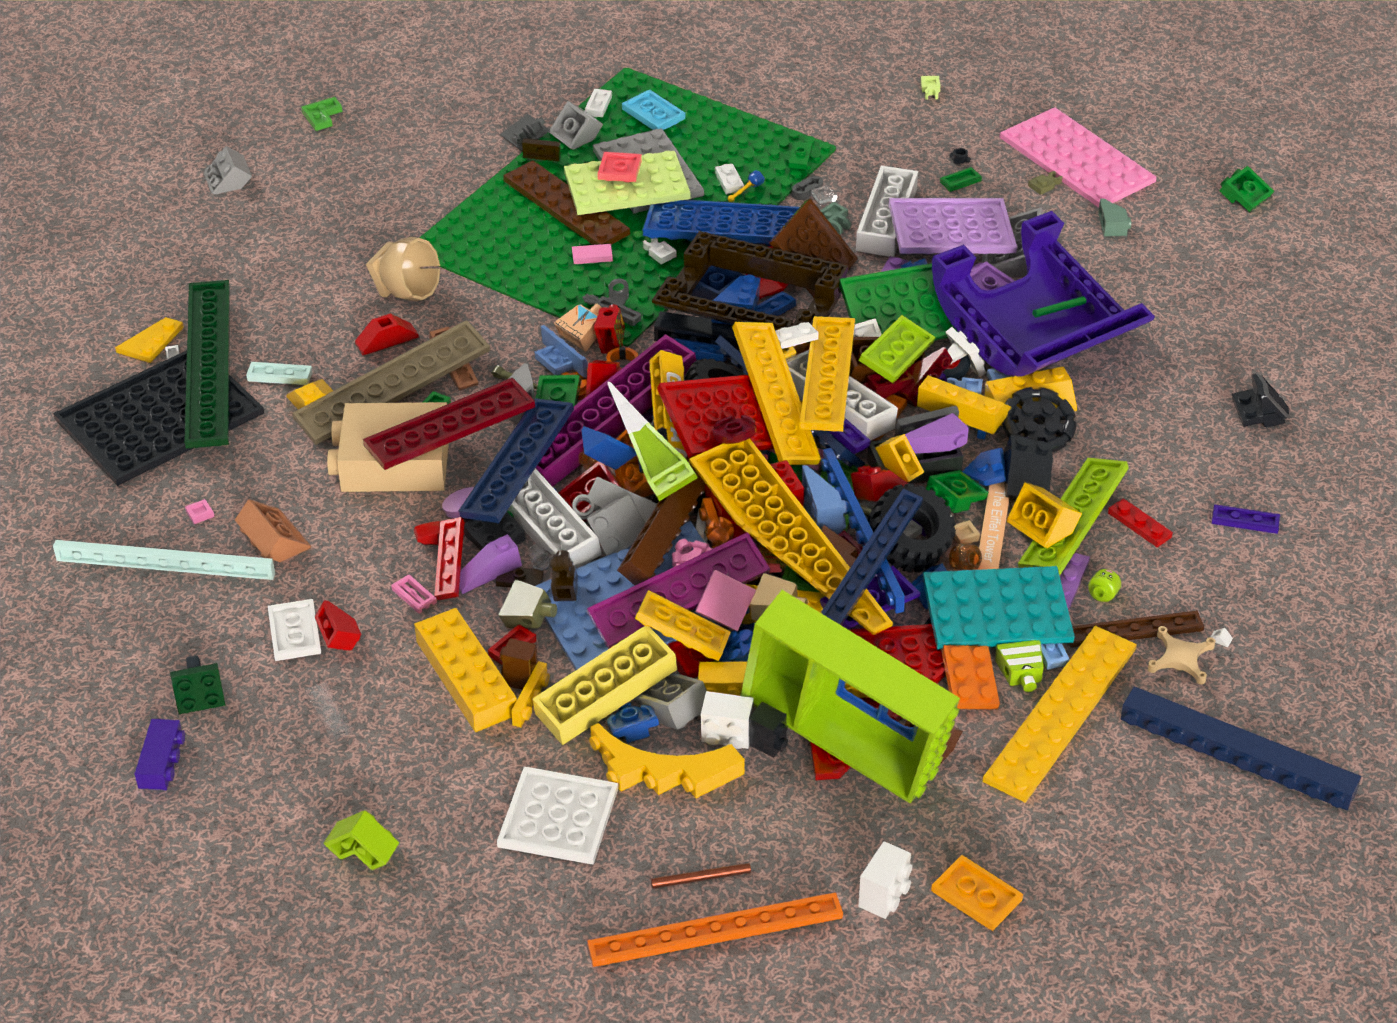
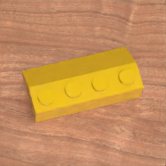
[984,366,1077,426]
[917,375,1011,434]

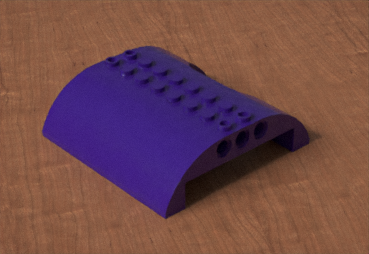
[932,211,1155,376]

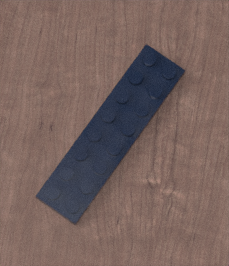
[458,398,574,523]

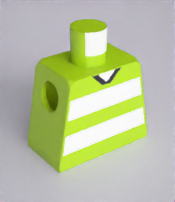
[995,640,1043,692]

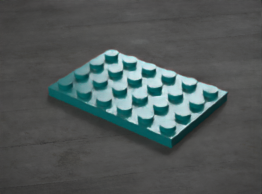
[922,566,1075,649]

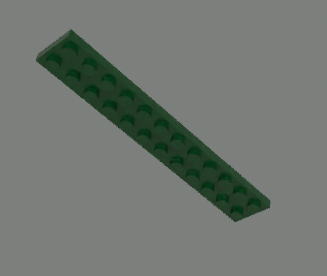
[185,280,230,449]

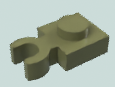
[1028,171,1063,195]

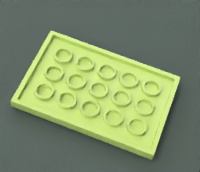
[564,151,691,215]

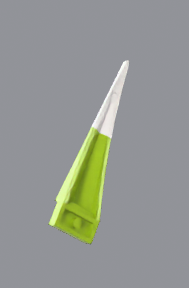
[608,382,697,501]

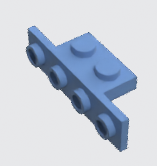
[535,325,588,378]

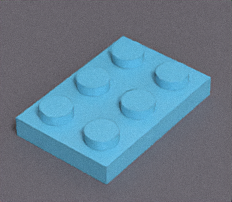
[622,89,685,130]

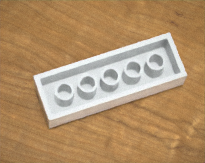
[856,166,918,257]
[786,350,898,440]
[508,468,602,568]

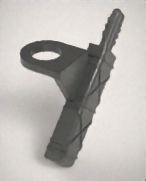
[583,278,641,326]

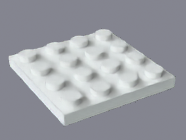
[497,767,618,865]

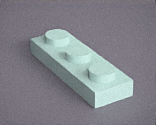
[247,362,312,385]

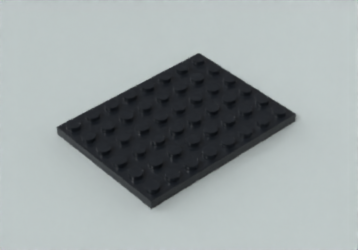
[53,350,264,486]

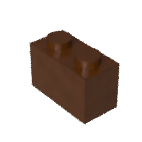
[500,638,538,690]

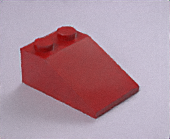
[558,461,623,522]

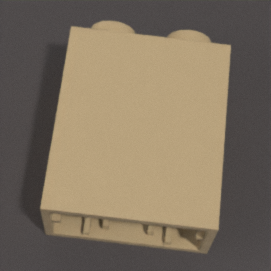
[327,402,449,492]

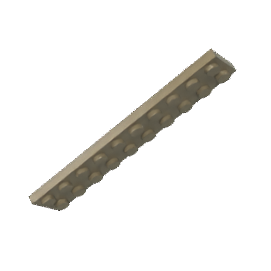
[292,320,490,445]

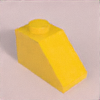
[876,434,924,482]

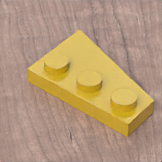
[115,317,184,363]

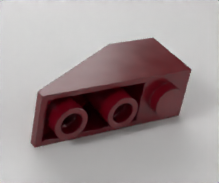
[895,347,953,407]

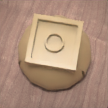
[366,237,440,302]

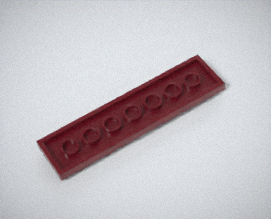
[363,378,535,470]

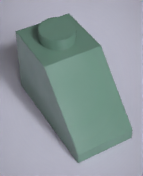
[1098,198,1131,236]

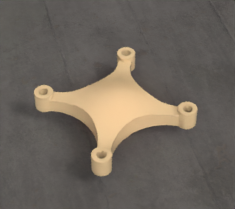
[1148,626,1216,685]

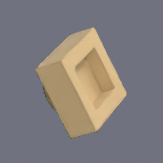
[954,520,980,546]

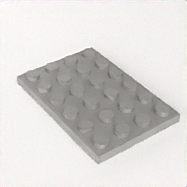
[593,128,704,213]

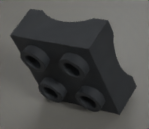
[464,512,526,551]

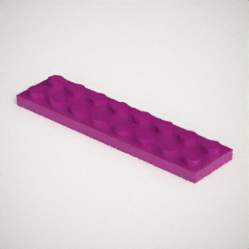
[587,532,770,649]

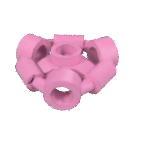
[672,539,713,567]

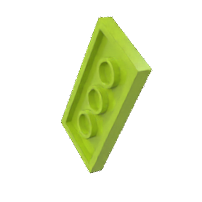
[859,315,936,383]

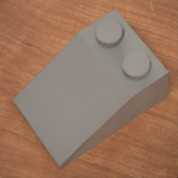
[633,673,707,730]

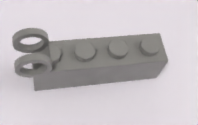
[572,477,657,523]

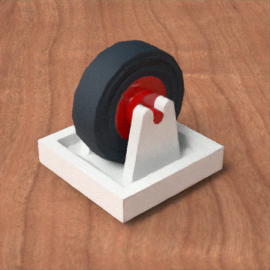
[943,327,986,380]

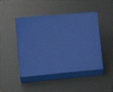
[582,426,637,470]

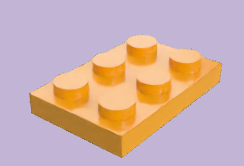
[931,855,1023,931]

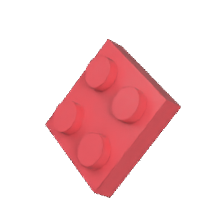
[598,152,642,182]

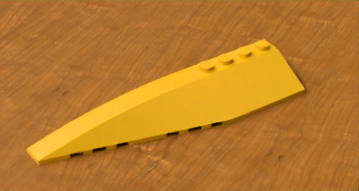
[689,438,893,635]

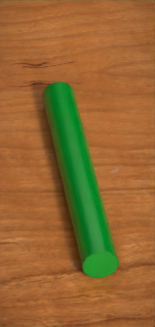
[1033,296,1087,318]

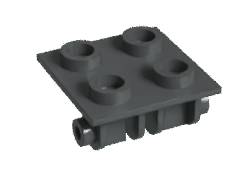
[500,114,550,151]

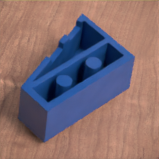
[711,275,760,325]

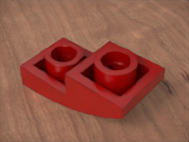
[414,521,464,545]

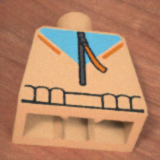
[554,304,602,351]

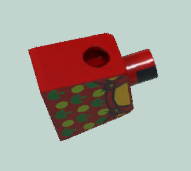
[594,304,625,354]

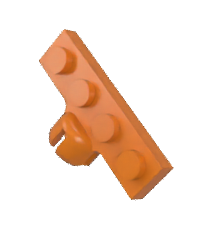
[699,497,734,548]

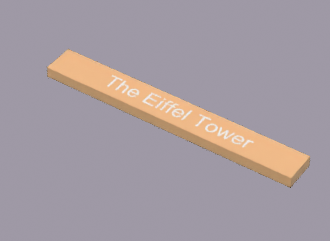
[976,482,1009,570]

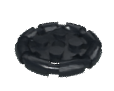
[1002,387,1077,453]

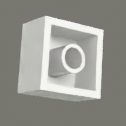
[701,691,753,749]
[858,841,913,919]

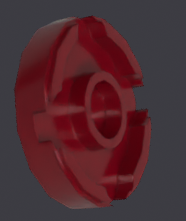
[712,415,756,444]

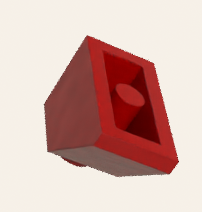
[315,600,361,651]

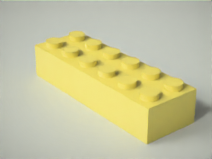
[532,626,677,745]

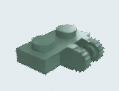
[820,202,852,235]

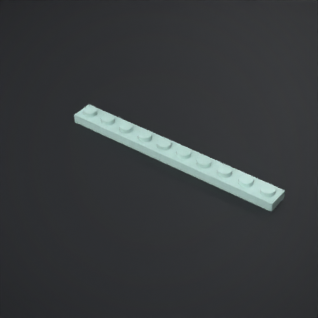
[53,540,275,580]

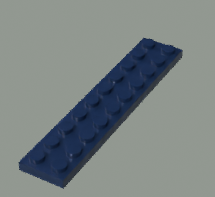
[715,335,866,468]

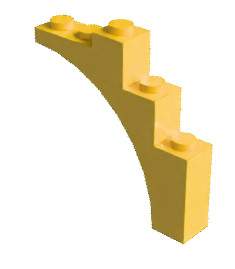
[589,723,745,798]

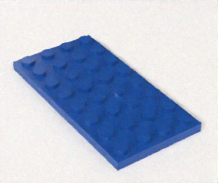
[643,200,799,246]

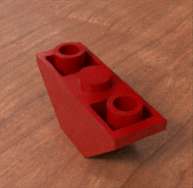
[355,313,419,356]

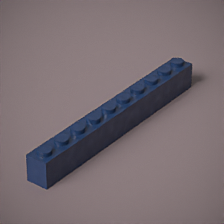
[1120,686,1362,811]

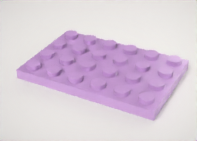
[888,198,1017,254]

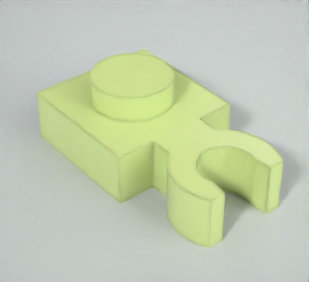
[921,76,940,99]

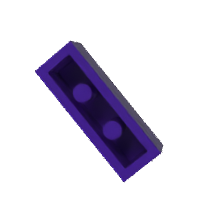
[135,719,185,790]

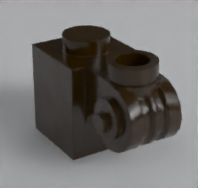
[550,550,578,601]

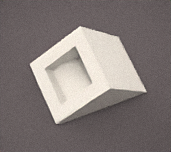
[165,345,179,359]
[1211,628,1233,647]

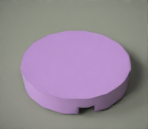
[442,487,474,518]

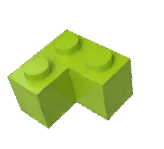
[323,810,399,870]

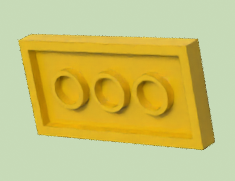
[635,590,731,661]

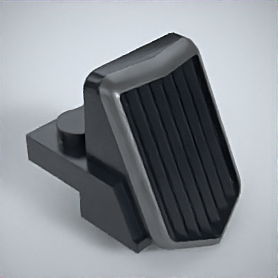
[1232,373,1290,427]

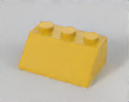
[1006,482,1082,548]

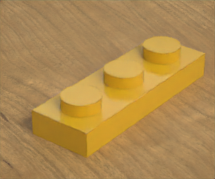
[511,661,550,728]

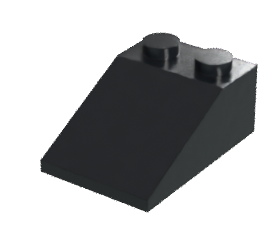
[1004,435,1053,499]

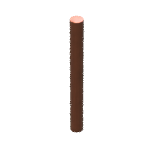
[651,863,751,889]

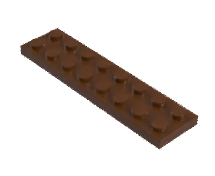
[503,160,630,245]

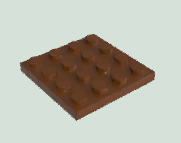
[769,198,858,298]

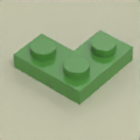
[301,97,342,131]

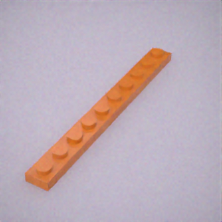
[587,892,843,967]

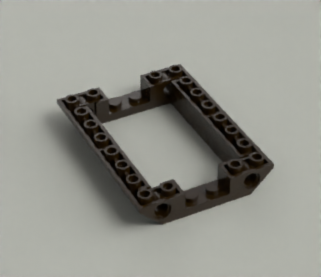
[652,231,848,343]

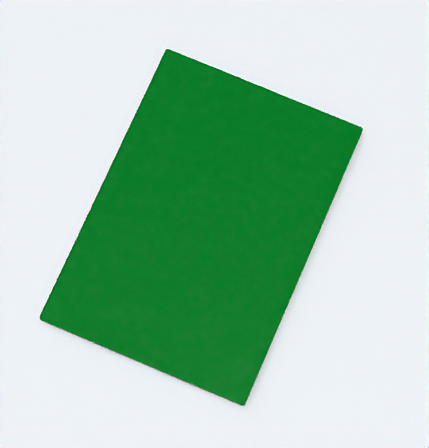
[419,68,836,347]

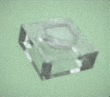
[811,185,837,206]

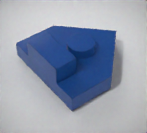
[962,447,1006,486]
[606,702,659,743]

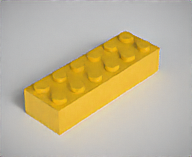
[414,608,517,732]

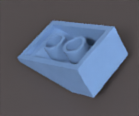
[802,465,847,534]

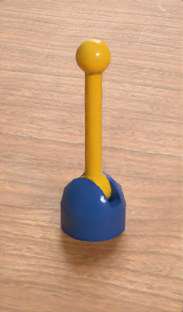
[727,170,764,203]

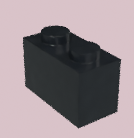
[749,702,788,758]

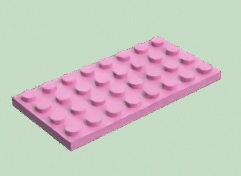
[1000,107,1156,208]

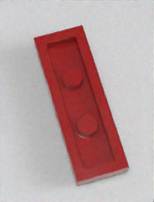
[1108,498,1173,548]

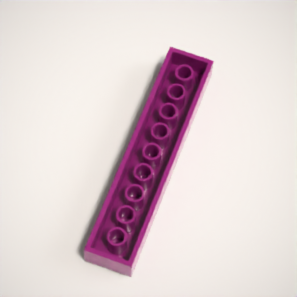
[536,334,696,487]

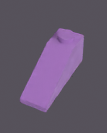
[905,413,969,454]
[459,534,522,594]

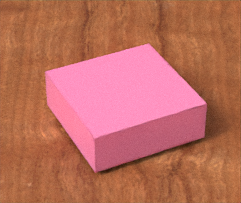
[185,499,214,524]

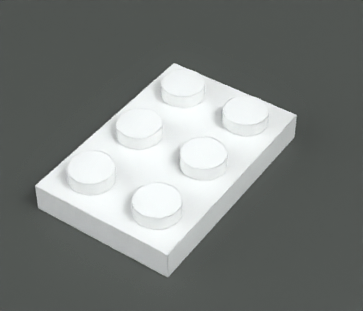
[268,599,321,661]

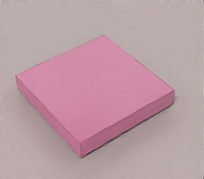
[695,570,756,631]

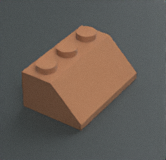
[235,499,311,562]

